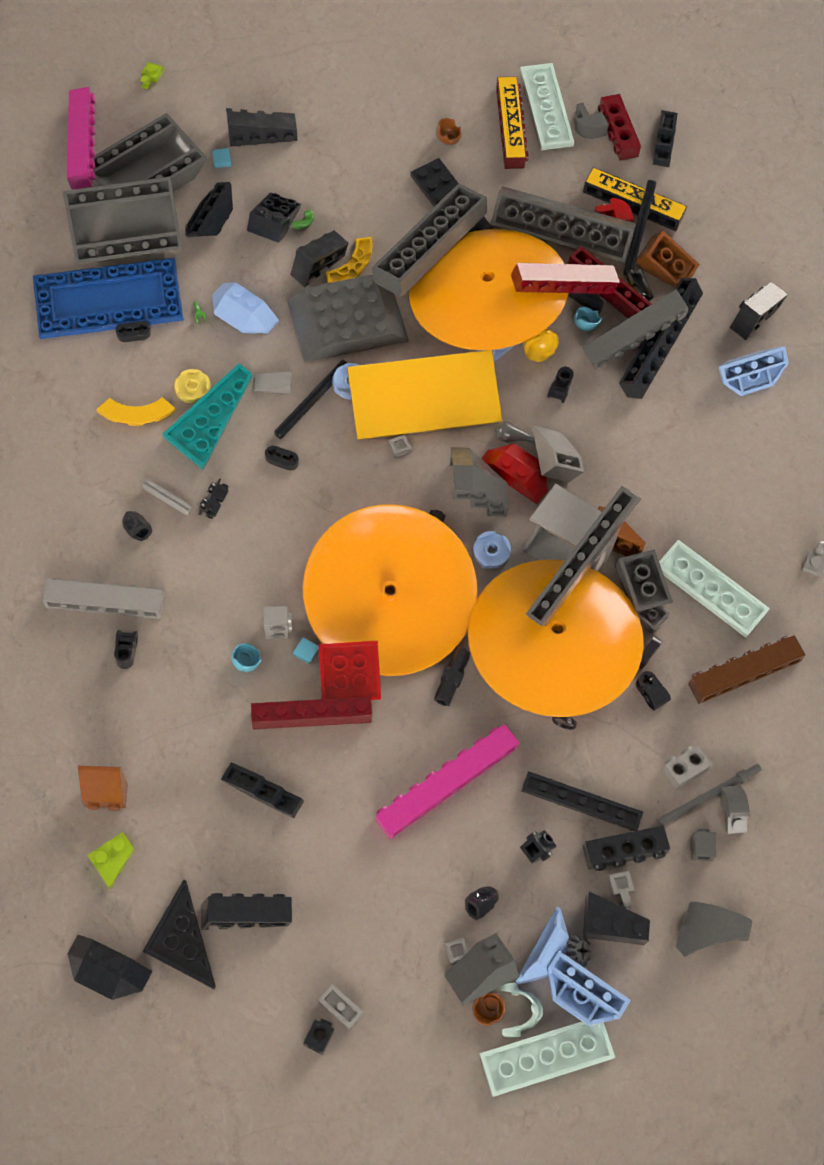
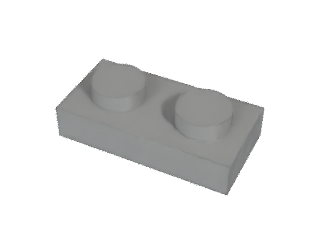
[318,984,364,1030]

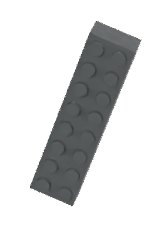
[372,184,487,297]
[491,186,636,262]

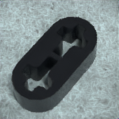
[116,321,151,342]
[265,446,299,471]
[639,636,663,669]

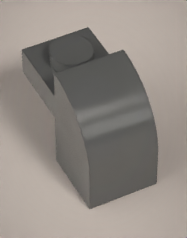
[574,103,608,139]
[721,785,750,834]

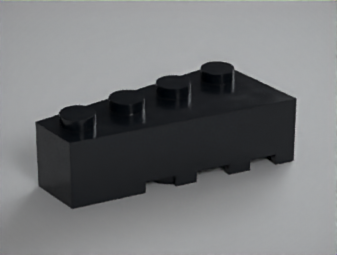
[226,108,298,147]
[201,893,292,930]

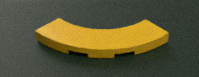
[326,237,373,283]
[96,397,175,426]

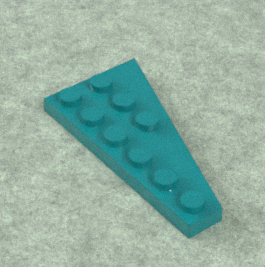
[162,363,253,470]

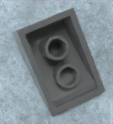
[615,550,673,612]
[445,933,519,1006]

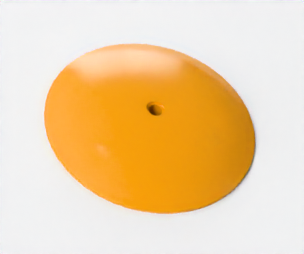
[409,229,569,350]
[303,504,477,676]
[468,559,643,717]

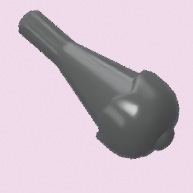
[495,421,536,444]

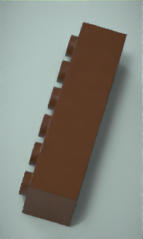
[688,635,805,704]

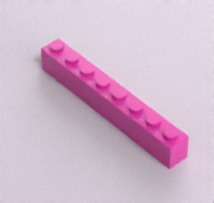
[67,87,96,190]
[375,724,519,840]

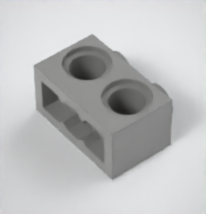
[263,606,292,640]
[662,745,712,790]

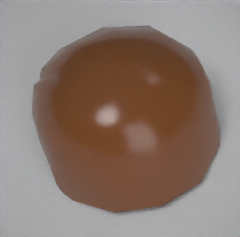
[436,118,461,145]
[472,991,506,1026]

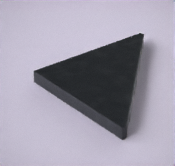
[143,879,216,990]

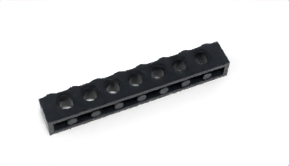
[619,278,703,399]

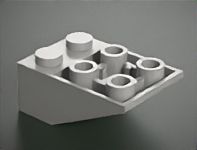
[532,426,584,482]

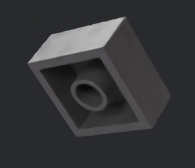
[637,606,670,634]

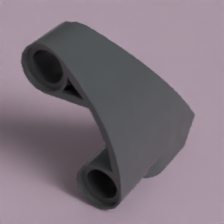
[676,902,752,957]

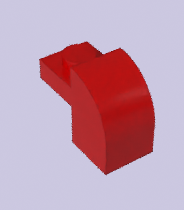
[594,198,634,223]

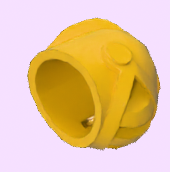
[522,328,559,362]

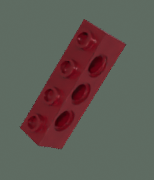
[598,94,641,161]

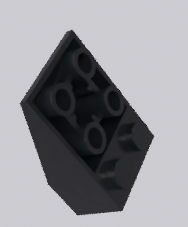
[247,192,302,243]

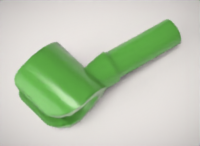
[193,301,206,323]

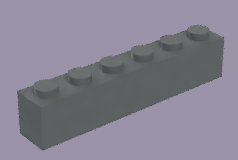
[583,290,688,370]

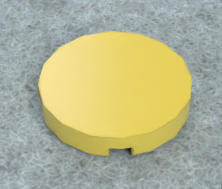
[174,369,211,404]

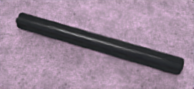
[623,180,656,276]
[274,360,348,439]

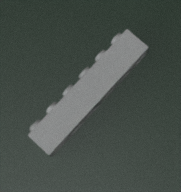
[42,578,165,619]

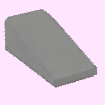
[254,372,292,394]

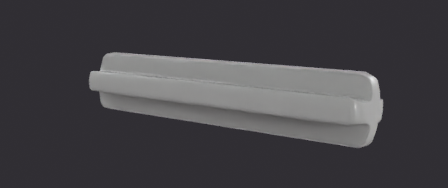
[142,480,192,515]

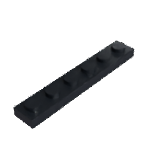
[521,771,643,831]

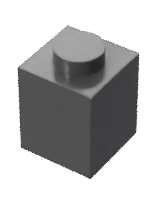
[691,829,716,861]

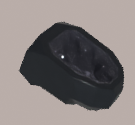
[122,511,152,541]
[465,886,499,920]

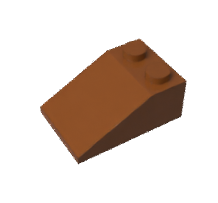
[636,230,700,287]
[598,506,646,557]
[78,765,128,811]

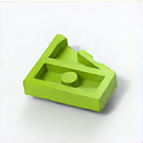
[87,832,134,889]

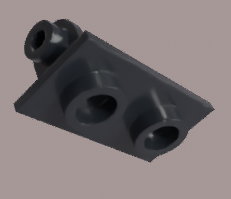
[626,269,654,301]
[199,479,229,519]

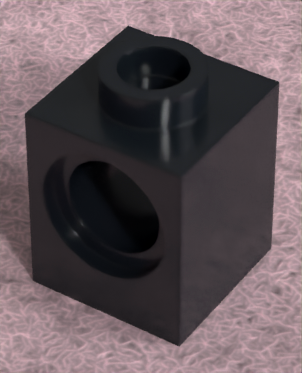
[303,1018,334,1055]

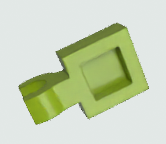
[140,62,164,90]

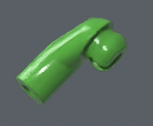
[292,210,314,230]

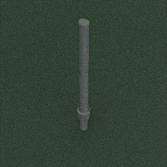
[656,764,762,826]

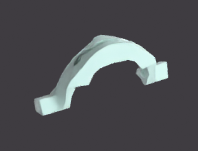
[500,983,543,1038]

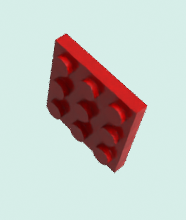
[319,640,381,700]

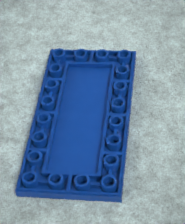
[33,258,184,339]

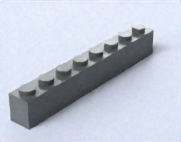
[526,486,641,626]

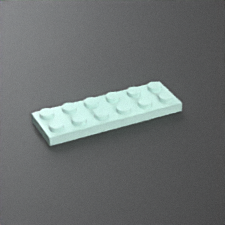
[520,63,574,150]
[659,540,770,638]
[479,1022,616,1097]

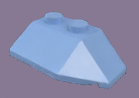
[212,282,279,334]
[719,346,789,396]
[515,907,569,985]
[547,951,631,1026]

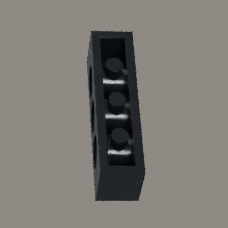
[582,825,670,871]

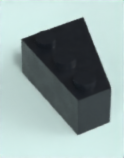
[290,230,349,288]
[730,282,788,340]
[583,891,650,945]

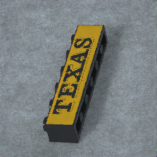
[583,167,687,232]

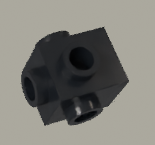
[520,830,557,863]

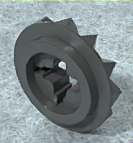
[567,934,591,967]

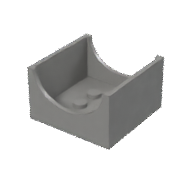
[523,484,621,572]

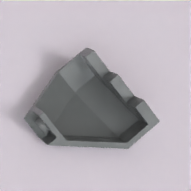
[450,447,508,517]

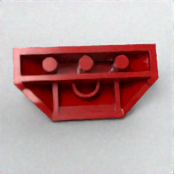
[481,444,548,505]

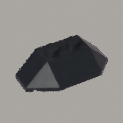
[185,182,233,237]
[67,935,153,1000]

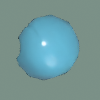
[573,306,602,332]
[231,643,262,673]

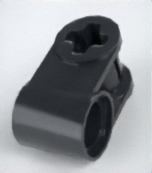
[547,366,574,403]
[114,630,138,669]
[636,671,671,711]

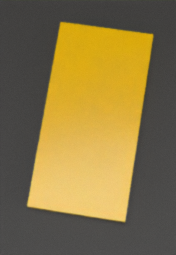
[347,350,502,440]

